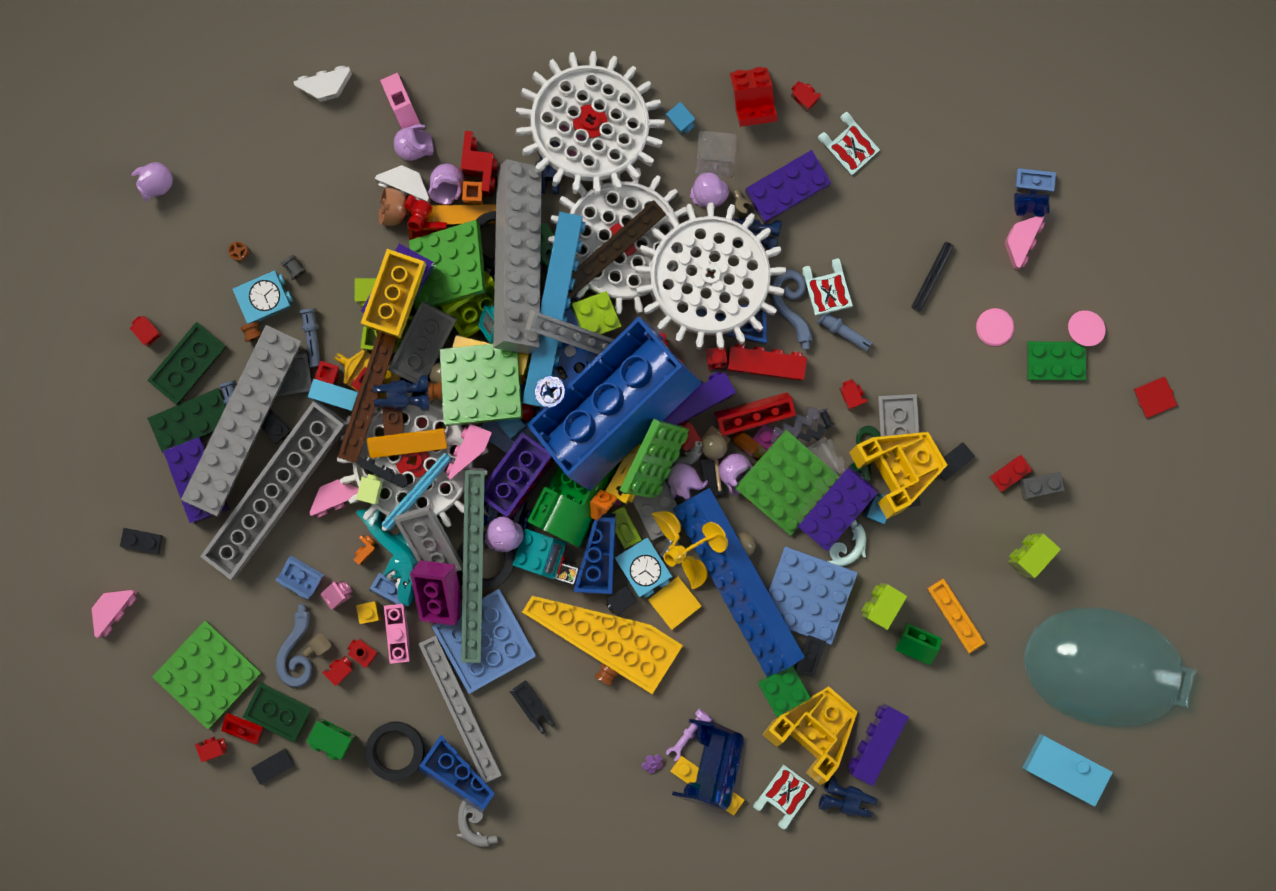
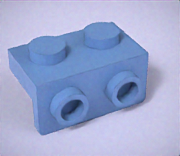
[276,556,324,599]

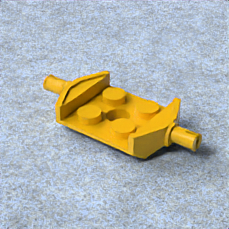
[334,350,402,399]

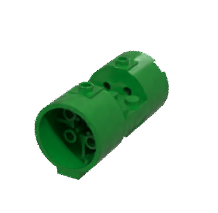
[527,460,622,548]

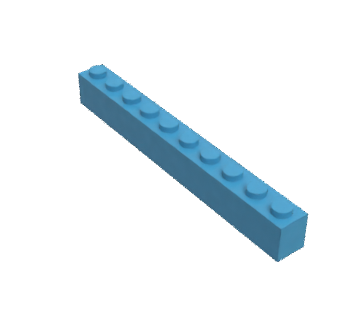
[522,212,586,408]

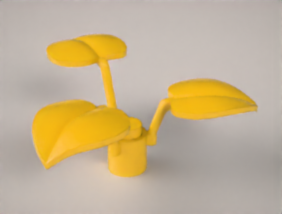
[652,511,728,589]

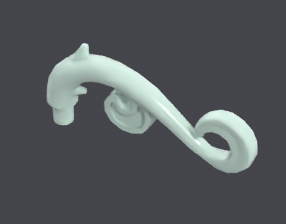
[828,520,866,567]

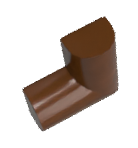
[732,431,767,462]

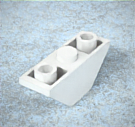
[293,65,352,102]
[375,165,431,204]

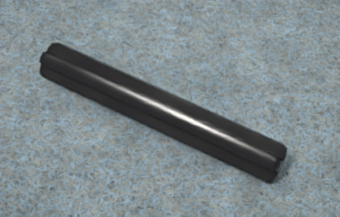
[912,242,954,312]

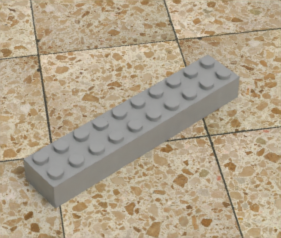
[493,159,542,354]
[181,325,302,517]
[200,401,348,580]

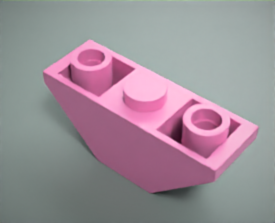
[380,73,420,129]
[1004,215,1045,270]
[309,480,359,518]
[91,590,138,638]
[384,604,409,664]

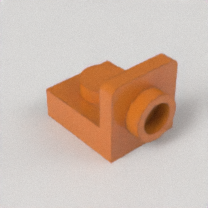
[590,489,617,521]
[353,535,377,565]

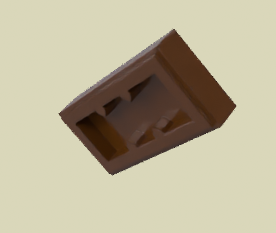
[383,407,404,436]

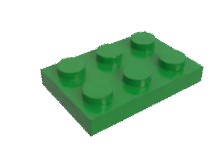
[1027,341,1086,380]

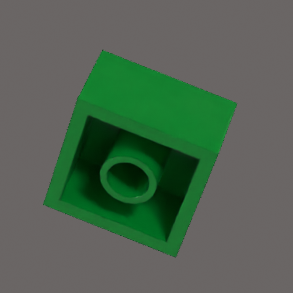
[757,665,811,717]
[306,718,356,761]

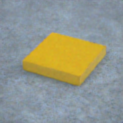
[648,576,702,630]

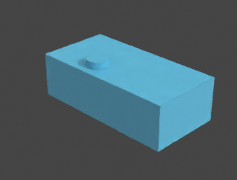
[1022,734,1113,806]

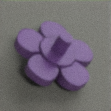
[642,754,663,774]

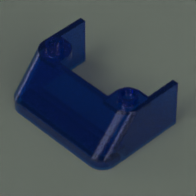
[672,719,744,810]

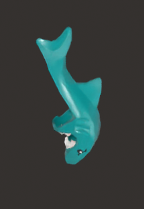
[356,506,418,606]

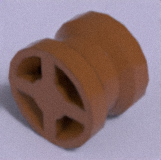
[228,241,250,262]
[240,321,262,343]
[428,381,443,401]
[594,664,618,687]

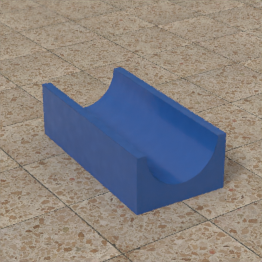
[527,317,702,491]

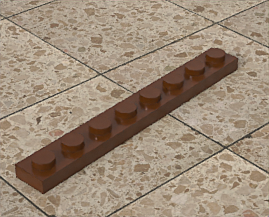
[338,332,398,464]

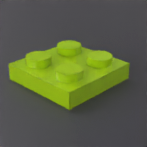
[570,291,621,335]

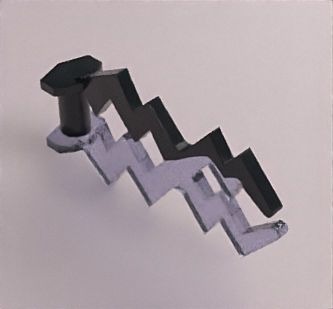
[771,407,835,443]

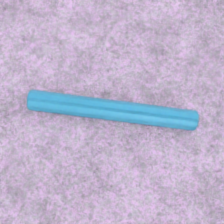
[382,453,452,530]

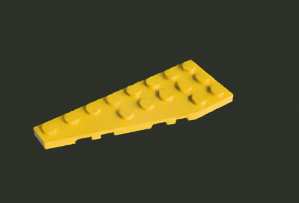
[522,596,683,694]

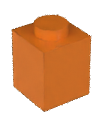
[462,181,483,205]

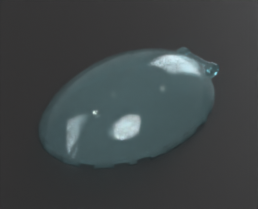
[1024,607,1197,726]

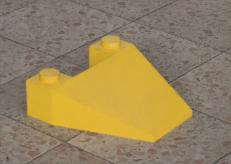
[849,432,947,519]
[762,686,857,785]

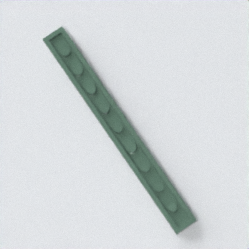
[461,469,485,663]

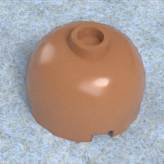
[379,188,410,226]

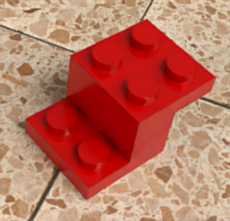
[730,67,778,127]
[460,131,499,197]

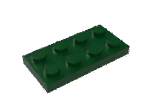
[147,322,227,405]
[147,388,227,453]

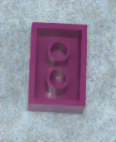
[410,560,462,626]

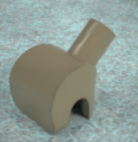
[733,189,752,219]
[303,633,331,657]

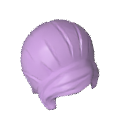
[394,124,434,161]
[131,162,173,202]
[428,164,465,205]
[690,173,729,208]
[719,453,753,495]
[666,463,708,500]
[484,517,524,552]

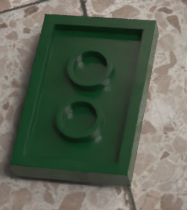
[243,682,312,743]

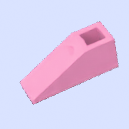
[446,424,492,480]
[321,581,353,610]

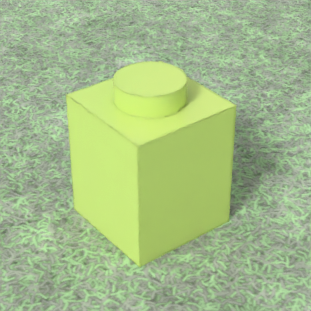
[356,474,384,504]

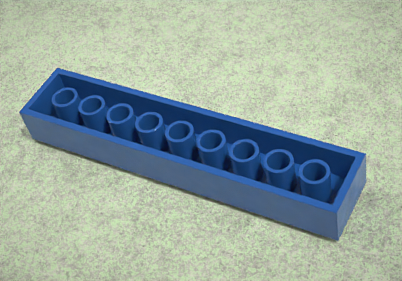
[673,488,805,677]

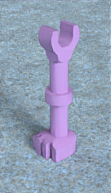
[666,708,713,761]

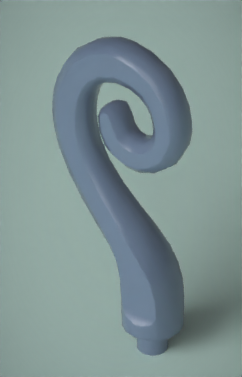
[771,269,813,350]
[276,604,313,688]

